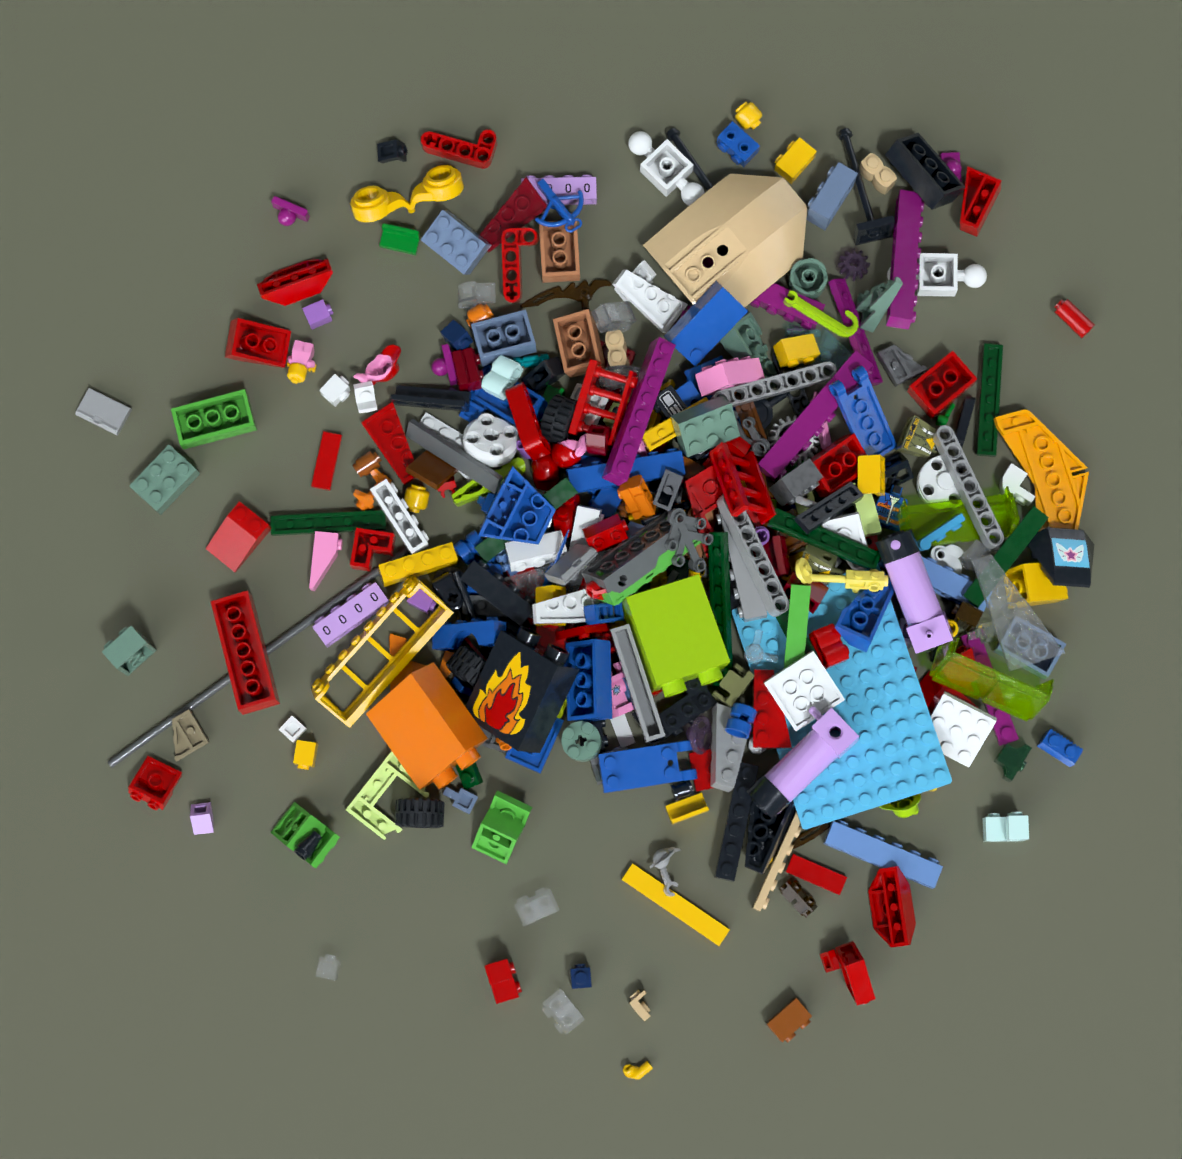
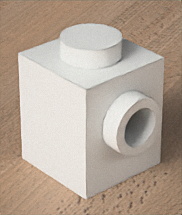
[319,374,351,407]

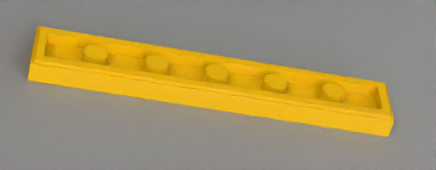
[622,863,730,946]

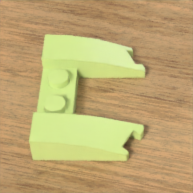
[795,483,882,549]
[345,750,429,840]

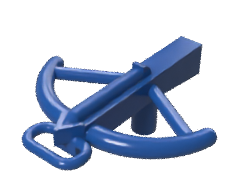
[535,179,584,233]

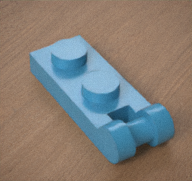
[917,513,966,551]

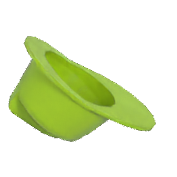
[879,794,921,818]

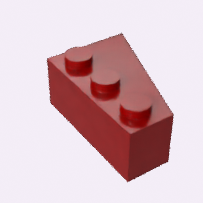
[960,166,1002,237]

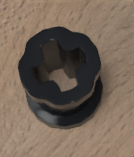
[671,780,695,802]

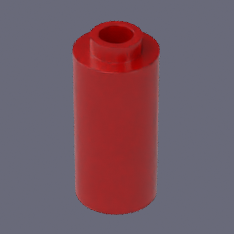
[1054,299,1095,338]

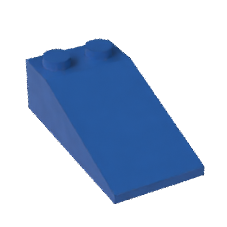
[469,365,548,427]

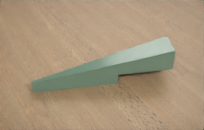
[855,277,903,333]

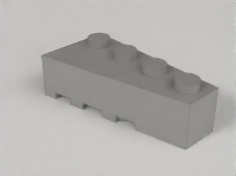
[710,703,751,792]

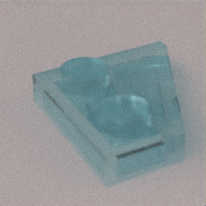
[813,330,852,371]

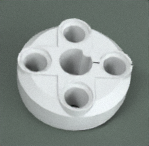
[463,413,519,467]
[916,456,972,511]

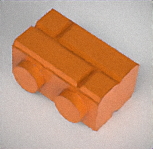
[617,474,656,520]

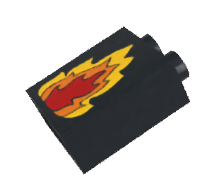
[465,626,580,753]

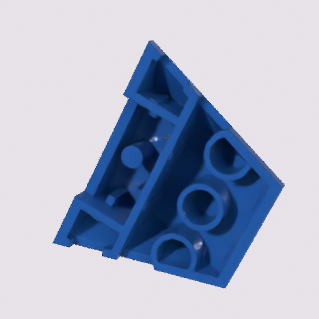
[478,466,556,545]

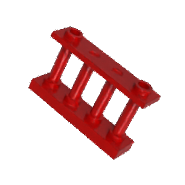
[568,359,638,446]
[709,442,776,525]

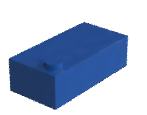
[664,281,748,366]
[566,639,612,722]

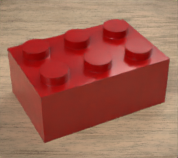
[907,351,977,419]
[810,433,867,498]

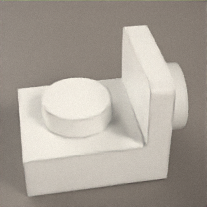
[353,381,377,413]

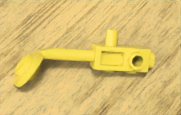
[795,558,888,593]

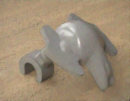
[649,847,681,897]

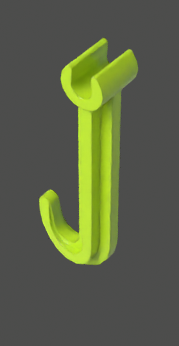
[783,291,858,337]

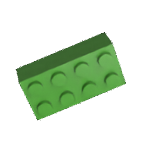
[171,389,257,450]

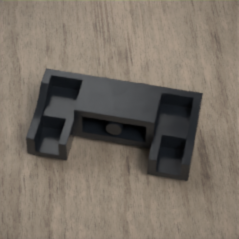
[632,678,717,746]

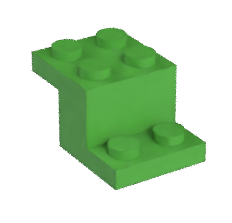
[471,790,533,865]
[270,802,340,868]

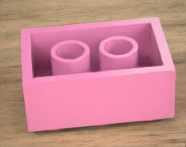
[695,356,765,396]

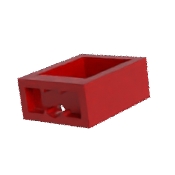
[835,941,875,1006]

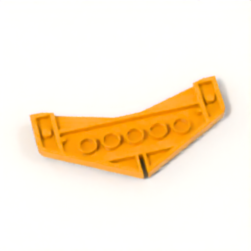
[994,410,1089,563]

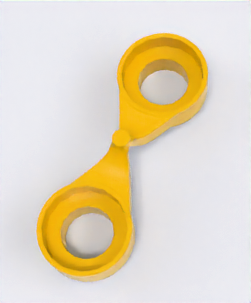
[350,165,464,222]

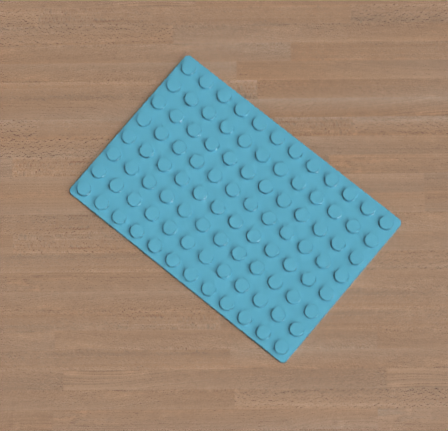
[732,565,952,830]

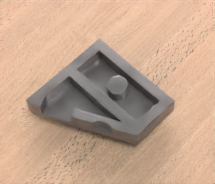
[876,345,927,387]

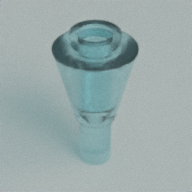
[785,324,821,338]

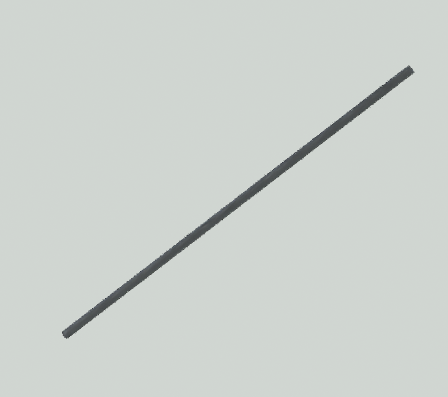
[108,547,410,768]

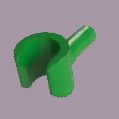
[936,403,955,426]

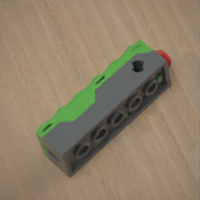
[581,511,701,606]

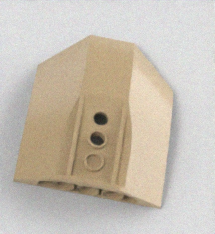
[643,174,807,307]

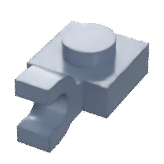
[443,787,478,814]

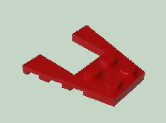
[684,464,769,558]

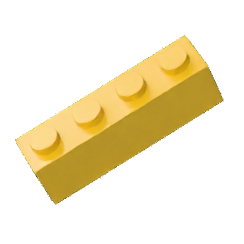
[378,542,458,587]

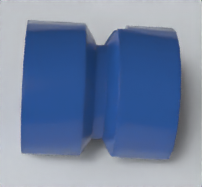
[453,530,483,565]
[725,703,757,739]

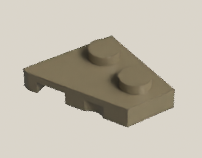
[172,709,209,762]

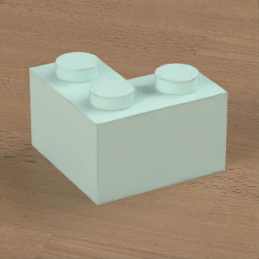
[982,812,1029,842]

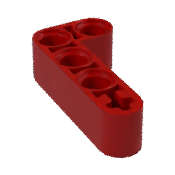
[421,129,497,169]
[501,228,539,303]
[505,382,552,461]

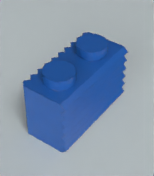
[1037,729,1083,767]

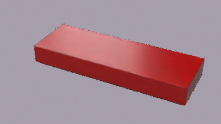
[311,431,342,491]
[785,854,847,895]

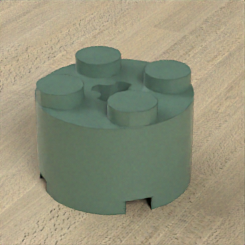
[788,258,828,300]
[561,721,602,762]

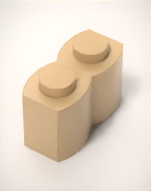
[859,153,897,195]
[605,330,630,374]

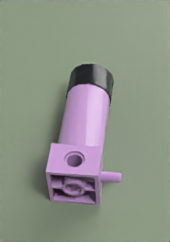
[875,529,954,654]
[746,706,859,820]

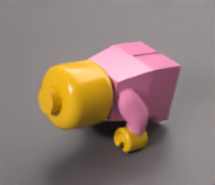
[287,340,317,384]

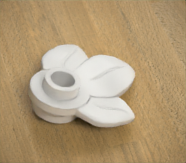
[930,544,964,574]

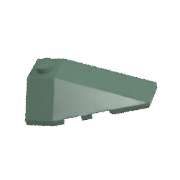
[720,312,777,389]

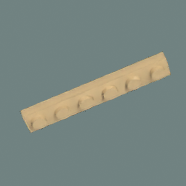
[752,811,802,912]

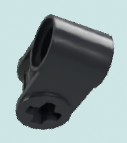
[431,572,463,610]

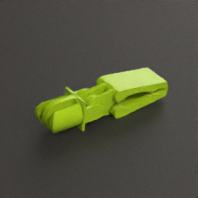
[452,457,526,507]

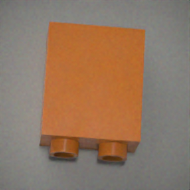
[366,662,488,790]

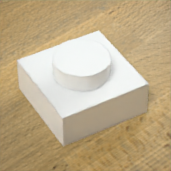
[279,716,306,743]

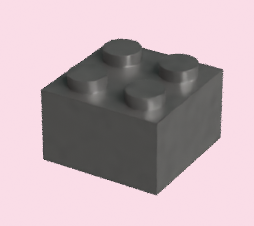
[769,458,823,507]

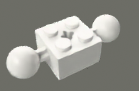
[628,131,705,206]
[887,253,987,297]

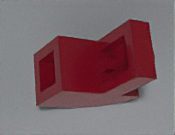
[586,424,611,456]

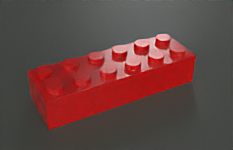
[210,590,280,715]

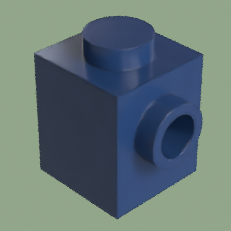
[440,320,473,351]
[570,964,592,989]

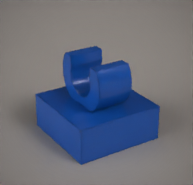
[477,492,496,514]

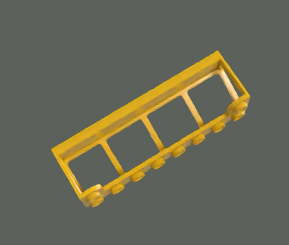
[311,575,454,728]

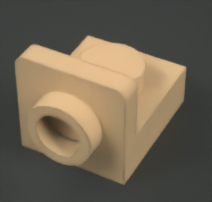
[629,990,651,1021]

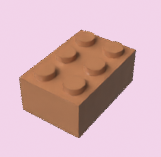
[539,221,580,283]
[553,309,606,378]

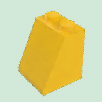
[1003,563,1068,609]

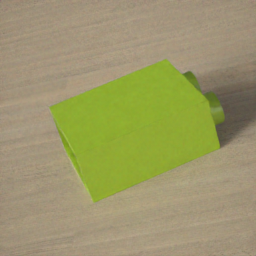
[622,574,730,697]

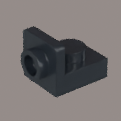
[377,139,408,164]

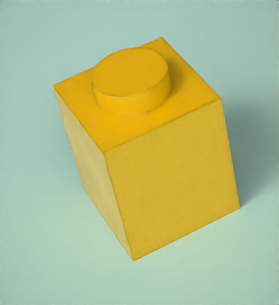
[293,740,318,770]

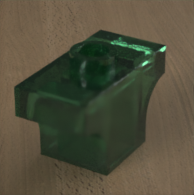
[994,744,1032,782]

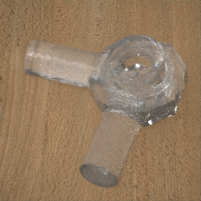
[744,630,779,664]

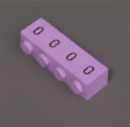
[521,175,597,205]
[312,582,389,648]

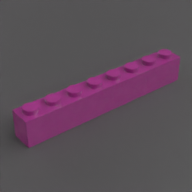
[886,190,924,330]
[702,257,825,330]
[602,337,676,486]
[758,351,873,482]

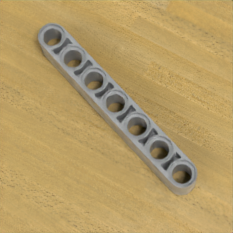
[710,362,837,407]
[933,425,1004,550]
[717,494,790,617]

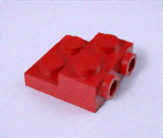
[128,756,182,810]

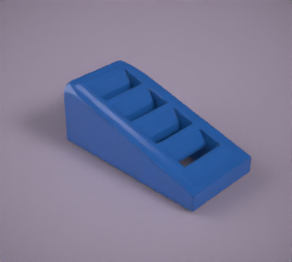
[584,602,624,625]

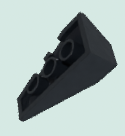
[745,802,796,874]

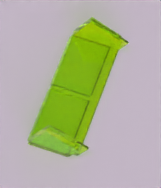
[898,486,1020,546]
[929,637,1054,721]

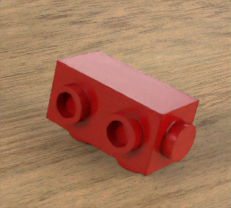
[582,514,629,552]

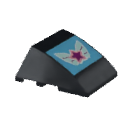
[1027,527,1094,588]

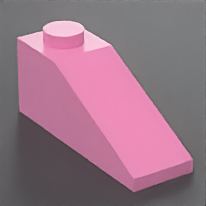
[309,531,343,591]

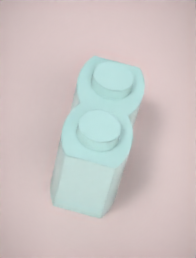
[481,355,523,400]

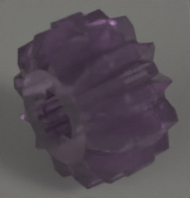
[838,248,870,281]

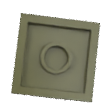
[712,663,755,708]

